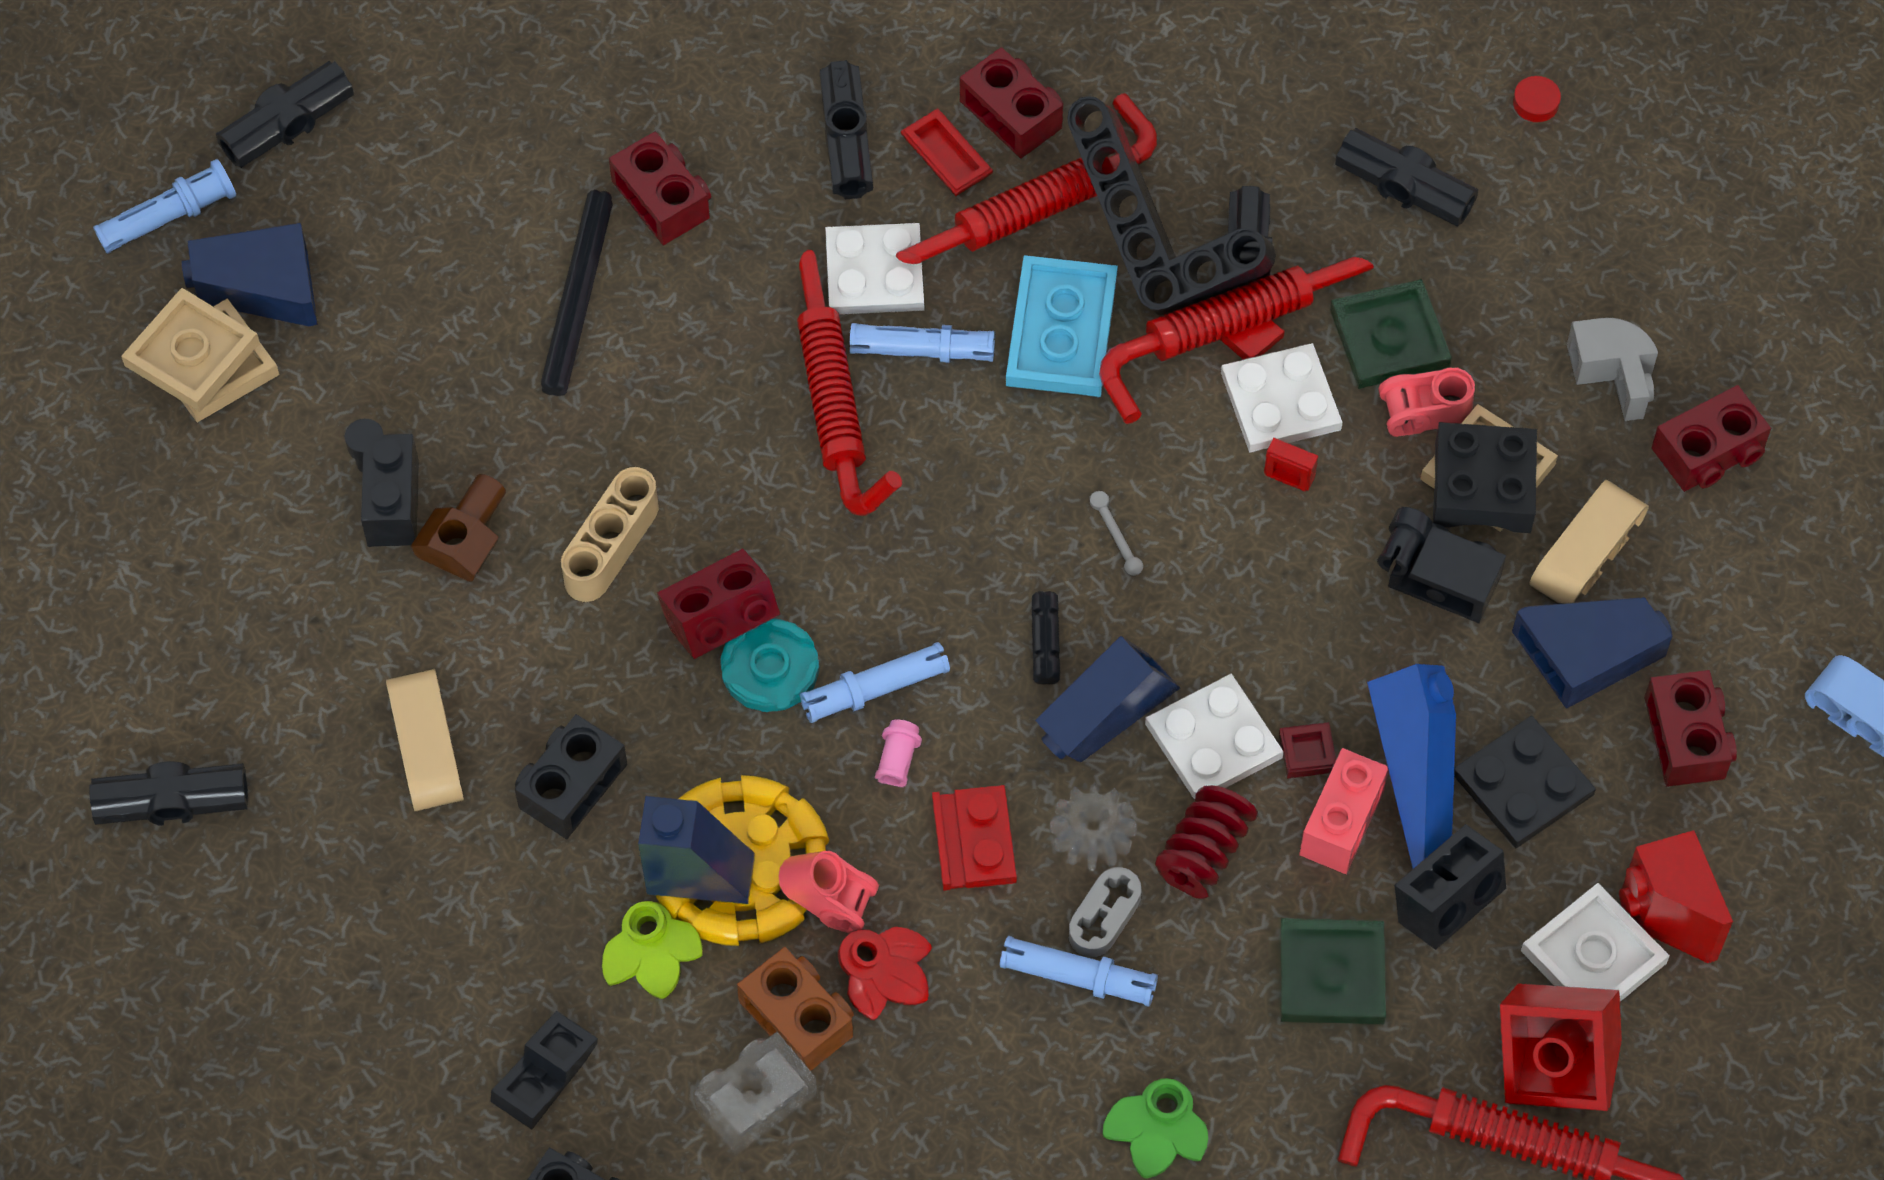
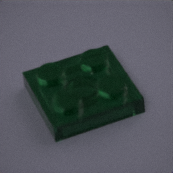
[1330,279,1452,389]
[1280,918,1386,1025]

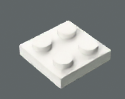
[825,223,924,314]
[1221,343,1342,453]
[1145,674,1284,800]
[1521,883,1670,1001]

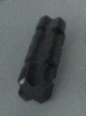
[1032,591,1060,685]

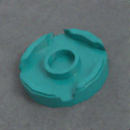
[720,618,819,712]

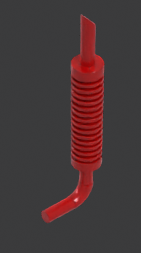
[896,93,1157,264]
[797,250,902,516]
[1099,257,1374,424]
[1337,1085,1684,1180]

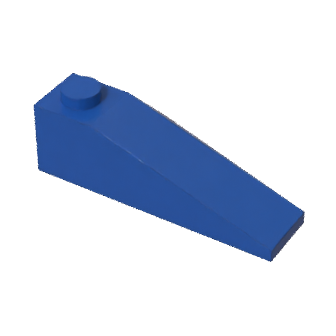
[1367,664,1456,869]

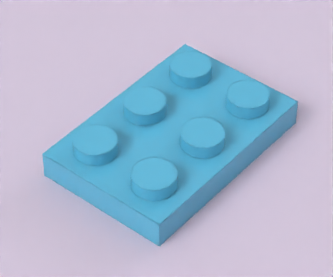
[1006,255,1118,397]

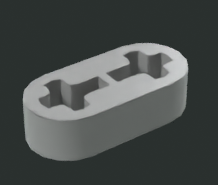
[1069,867,1141,957]

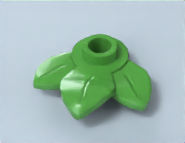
[1103,1078,1208,1178]

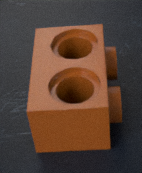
[737,947,854,1075]

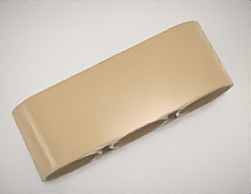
[561,467,659,602]
[1529,480,1649,604]
[386,669,464,811]

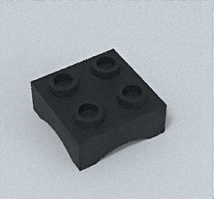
[1433,422,1537,533]

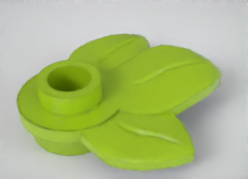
[602,901,703,999]

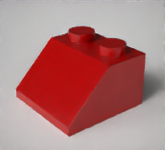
[1619,830,1733,963]
[1500,984,1622,1111]

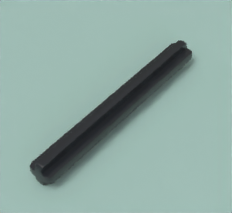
[541,189,613,396]

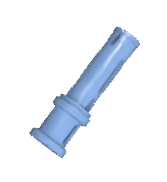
[93,159,236,254]

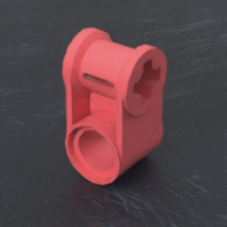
[1378,368,1475,437]
[779,851,879,933]

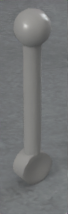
[1090,491,1143,576]

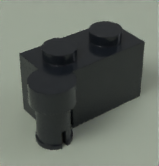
[344,418,419,547]
[1377,507,1506,623]

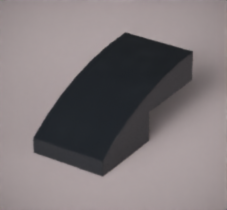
[490,1011,598,1130]

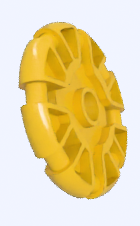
[655,775,830,946]

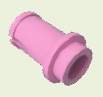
[875,720,922,787]

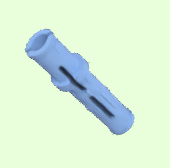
[850,323,995,363]
[800,642,950,723]
[1000,936,1158,1007]

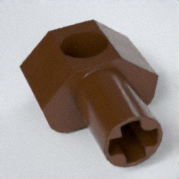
[411,474,506,582]

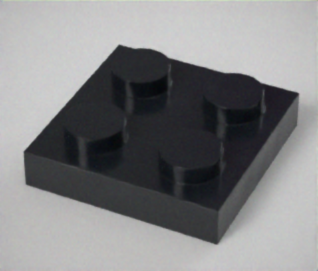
[1454,715,1596,849]

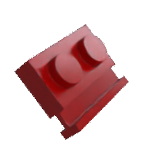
[932,785,1017,891]

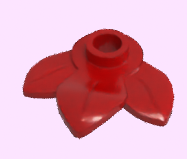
[838,927,932,1021]

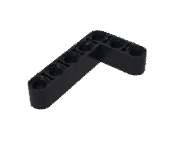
[1067,96,1276,315]

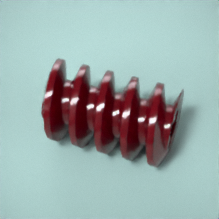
[1155,785,1258,899]

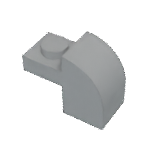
[1567,318,1658,421]

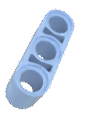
[1805,655,1884,757]

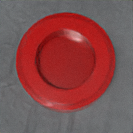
[1513,76,1561,122]

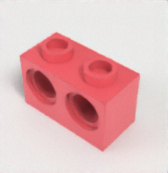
[1300,748,1389,875]

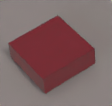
[1279,722,1336,779]

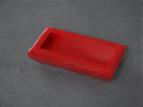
[901,108,993,196]

